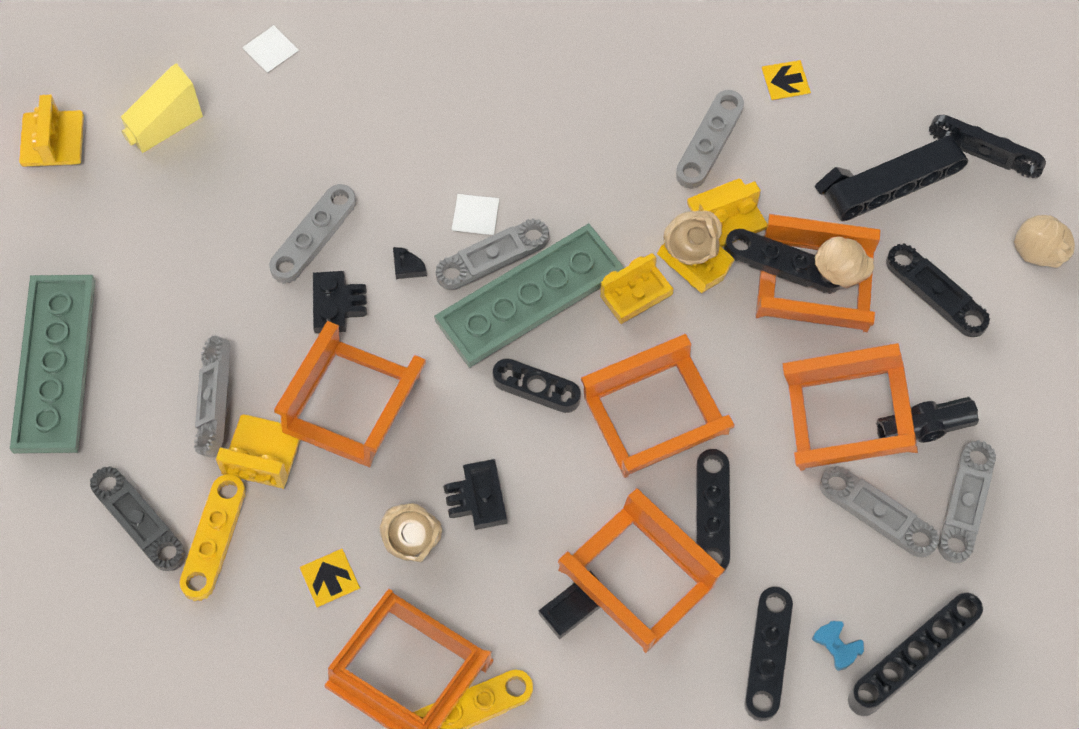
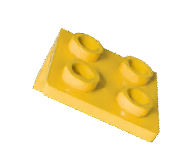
[216,414,300,489]

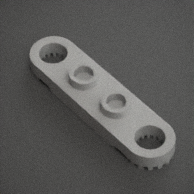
[676,90,744,189]
[269,184,356,284]
[436,218,549,290]
[194,335,230,458]
[938,440,996,563]
[820,466,939,558]

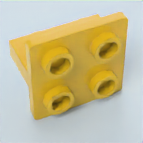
[19,94,84,167]
[687,178,767,247]

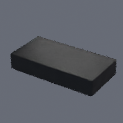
[538,570,601,639]

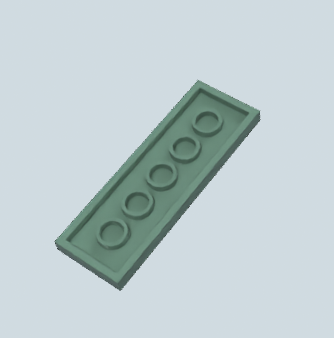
[434,223,624,368]
[10,275,96,454]

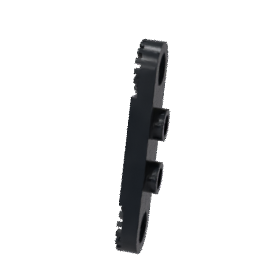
[929,115,1046,178]
[724,229,841,294]
[886,243,990,337]
[696,449,730,572]
[744,587,793,721]

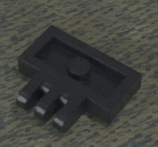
[313,271,367,333]
[443,459,507,530]

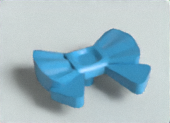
[812,621,864,671]

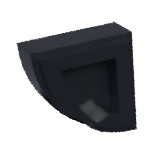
[814,167,854,195]
[393,247,427,279]

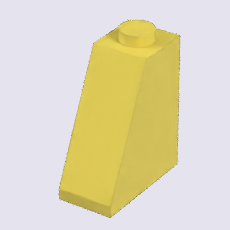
[121,63,203,153]

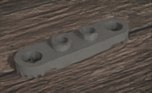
[90,466,185,571]

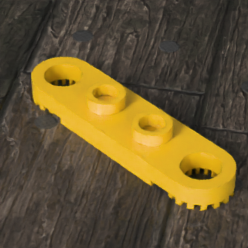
[179,474,246,601]
[413,670,533,729]

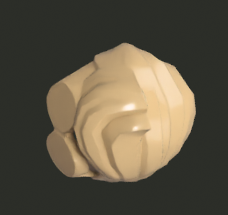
[663,211,722,265]
[1014,215,1075,268]
[815,236,874,288]
[379,503,442,562]

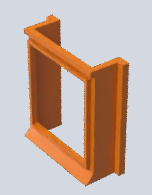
[755,214,880,333]
[274,321,426,468]
[581,334,735,478]
[783,343,918,471]
[558,488,725,653]
[324,588,493,729]

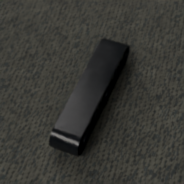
[825,136,969,221]
[848,593,983,716]

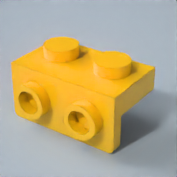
[657,244,734,293]
[600,253,673,324]

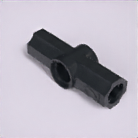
[876,396,979,443]

